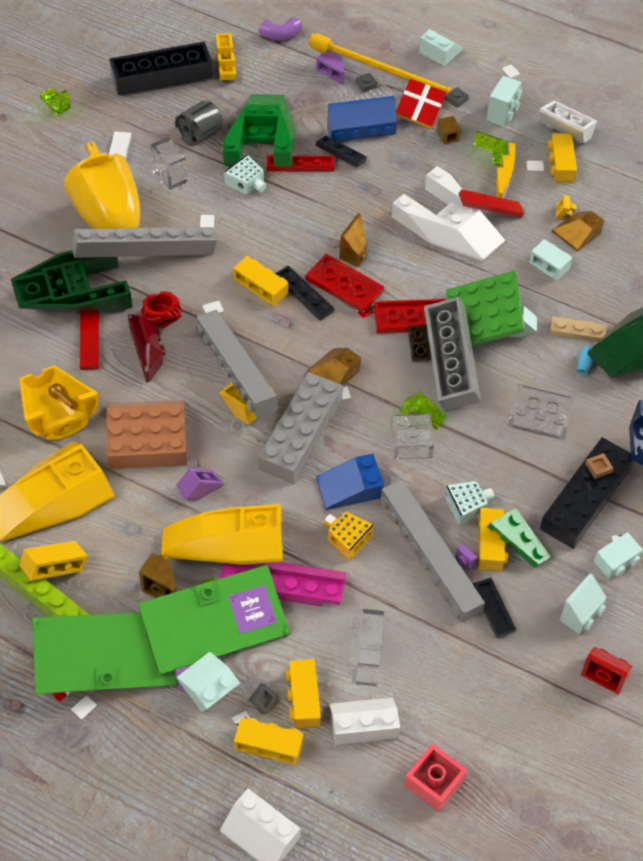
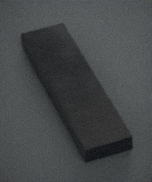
[275,265,334,321]

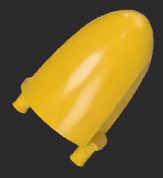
[63,141,141,229]

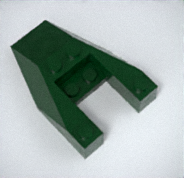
[11,250,133,312]

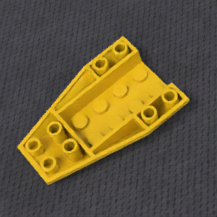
[0,442,115,542]
[161,504,283,564]

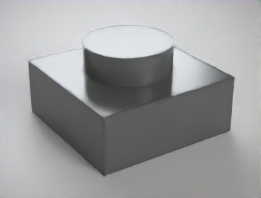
[355,73,377,92]
[445,87,469,108]
[249,683,278,714]

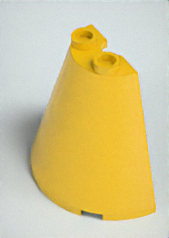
[19,365,99,440]

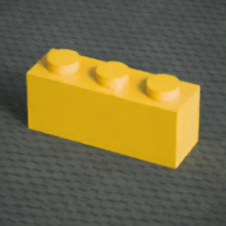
[547,133,577,182]
[233,255,288,307]
[478,508,508,571]
[19,541,88,581]
[285,659,321,729]
[234,718,304,765]

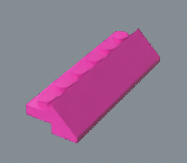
[220,562,346,606]

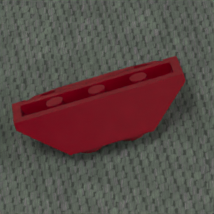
[128,314,166,383]

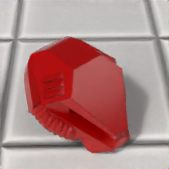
[141,291,182,329]

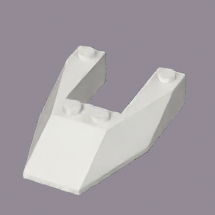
[391,166,505,262]

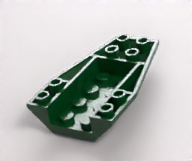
[587,307,643,378]

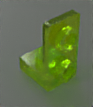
[39,88,71,115]
[474,131,508,166]
[399,391,446,429]

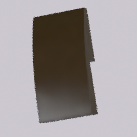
[408,325,431,361]

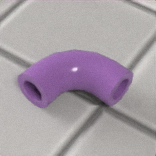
[259,17,303,41]

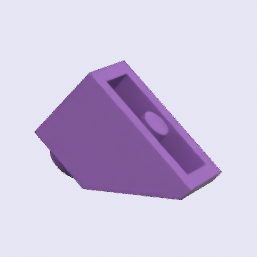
[316,51,344,84]
[176,468,224,500]

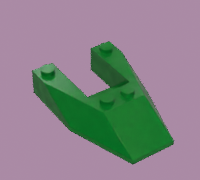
[222,94,296,167]

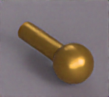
[48,383,76,409]

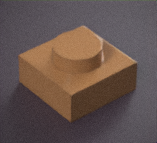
[585,453,613,479]

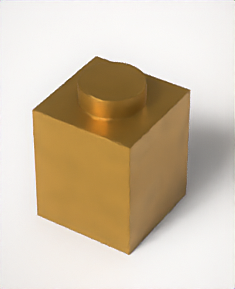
[437,116,461,145]

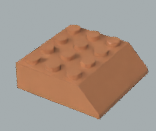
[107,400,187,469]

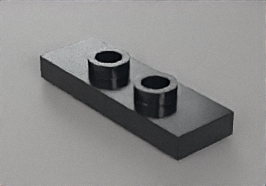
[473,578,516,638]

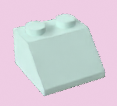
[419,29,463,66]
[560,574,607,635]
[176,652,240,712]

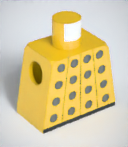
[324,512,374,561]

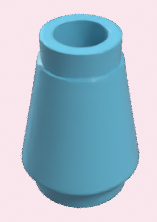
[576,346,594,375]

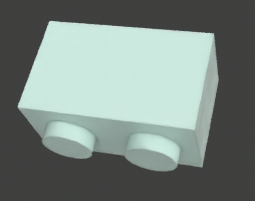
[529,239,573,281]
[593,532,643,579]

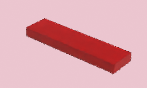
[267,155,335,172]
[458,189,524,218]
[80,311,99,370]

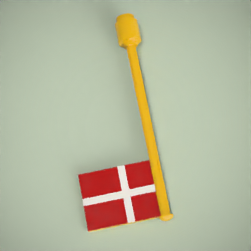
[308,33,451,129]

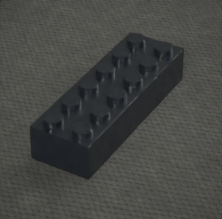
[109,41,213,95]
[540,437,634,549]

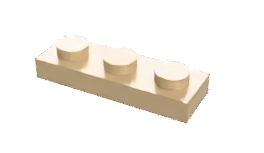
[550,316,607,342]

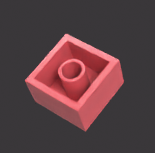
[404,743,468,812]

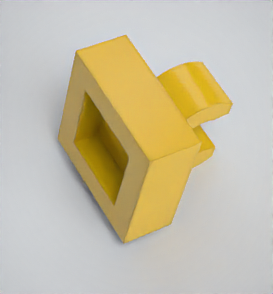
[555,194,576,220]

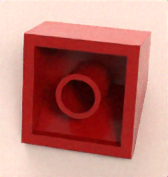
[581,647,633,695]

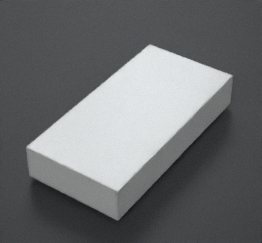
[109,131,132,159]

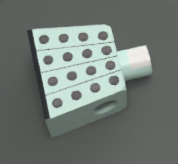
[224,155,267,194]
[444,481,495,526]

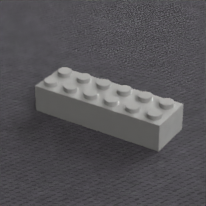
[424,296,481,411]
[259,372,343,484]

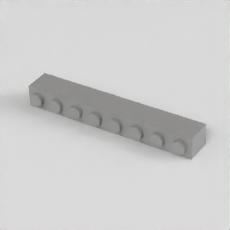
[71,227,217,258]
[196,309,278,418]
[380,480,485,623]

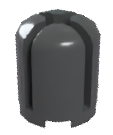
[174,101,223,145]

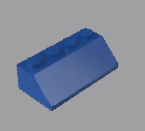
[327,96,397,141]

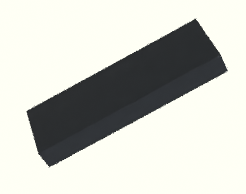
[316,135,367,167]

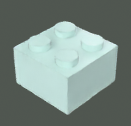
[486,76,522,127]

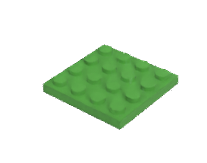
[446,271,525,346]

